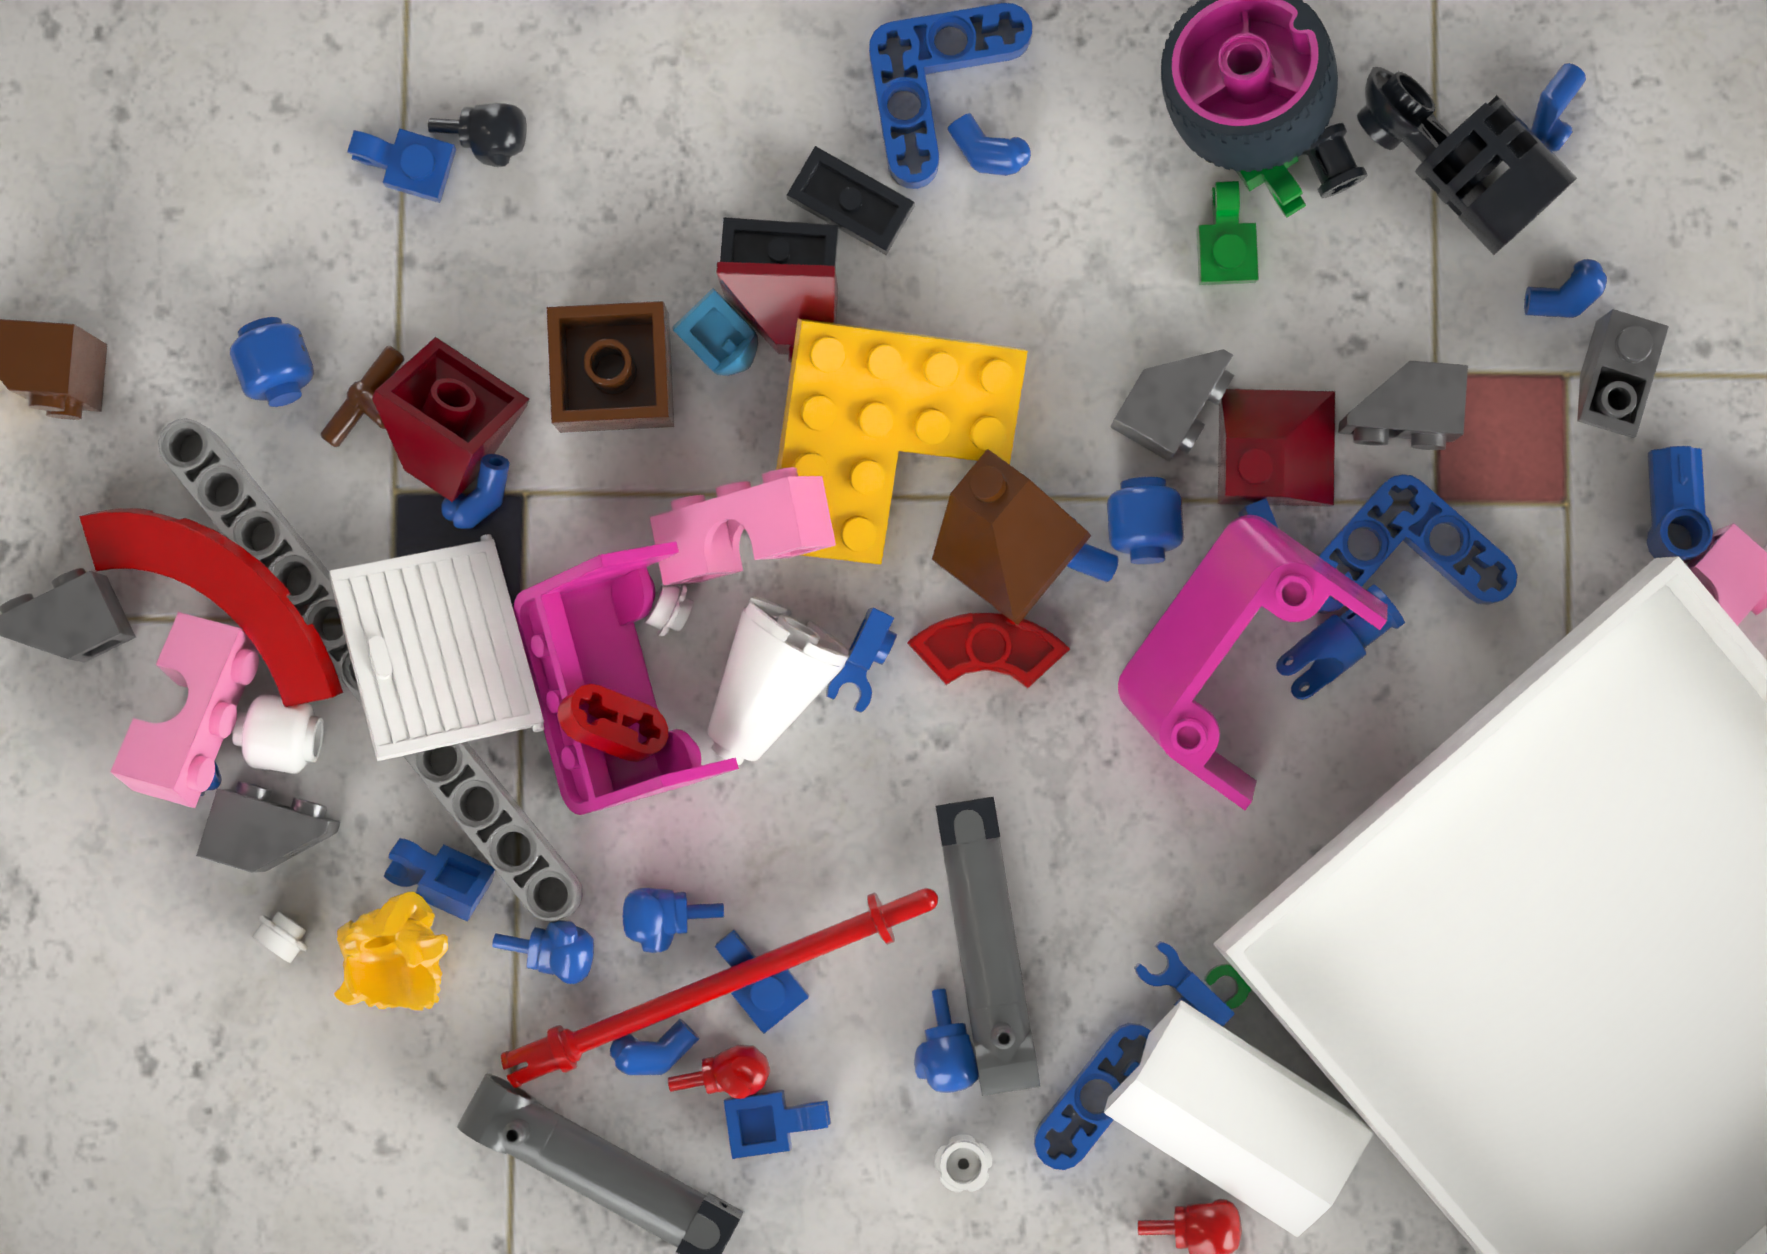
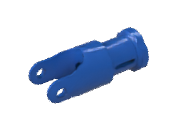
[1276,584,1405,700]

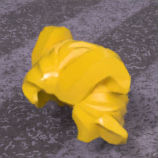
[334,892,448,1011]

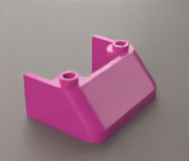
[1118,515,1388,810]
[513,541,739,815]

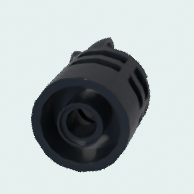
[1357,67,1577,255]

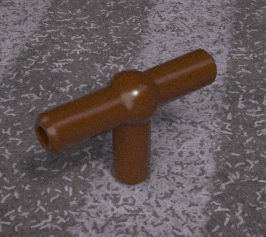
[321,346,405,447]

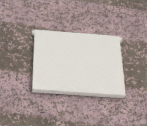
[329,534,545,761]

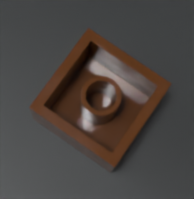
[547,301,674,433]

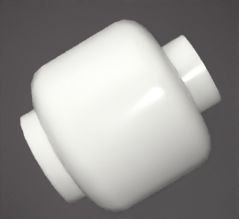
[233,694,323,774]

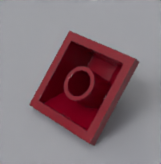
[716,262,838,362]
[372,337,530,502]
[1218,389,1335,506]

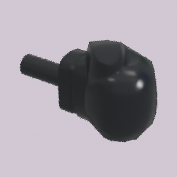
[428,103,527,167]

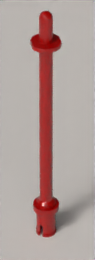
[501,888,938,1088]

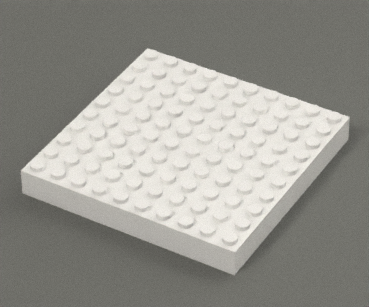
[1213,556,1767,1254]

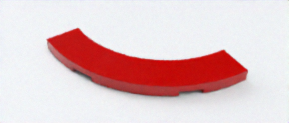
[79,508,344,707]

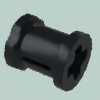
[1302,123,1368,198]

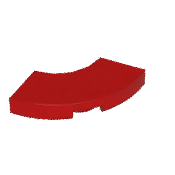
[907,613,1070,689]

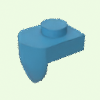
[672,288,758,376]

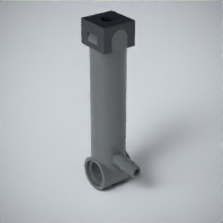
[935,796,1040,1096]
[457,1074,744,1254]

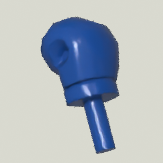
[622,888,724,953]
[492,920,594,984]
[914,988,979,1093]

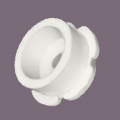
[644,582,693,637]
[252,911,308,963]
[934,1134,992,1192]

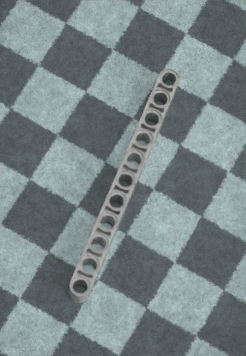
[158,418,583,921]

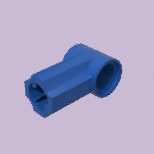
[1647,446,1713,564]

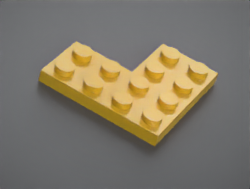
[776,318,1028,565]

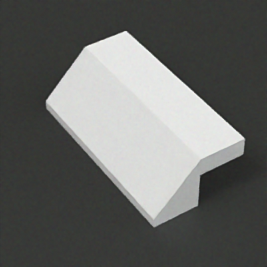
[1104,1000,1374,1237]

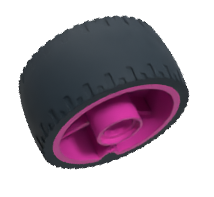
[1161,0,1338,172]

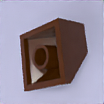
[932,449,1091,626]

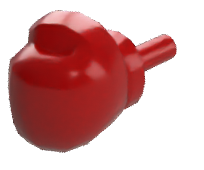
[668,1045,770,1099]
[1138,1199,1242,1254]

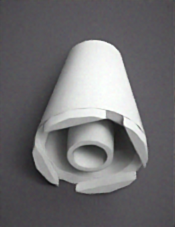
[707,596,849,765]

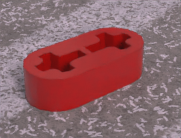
[558,683,668,762]

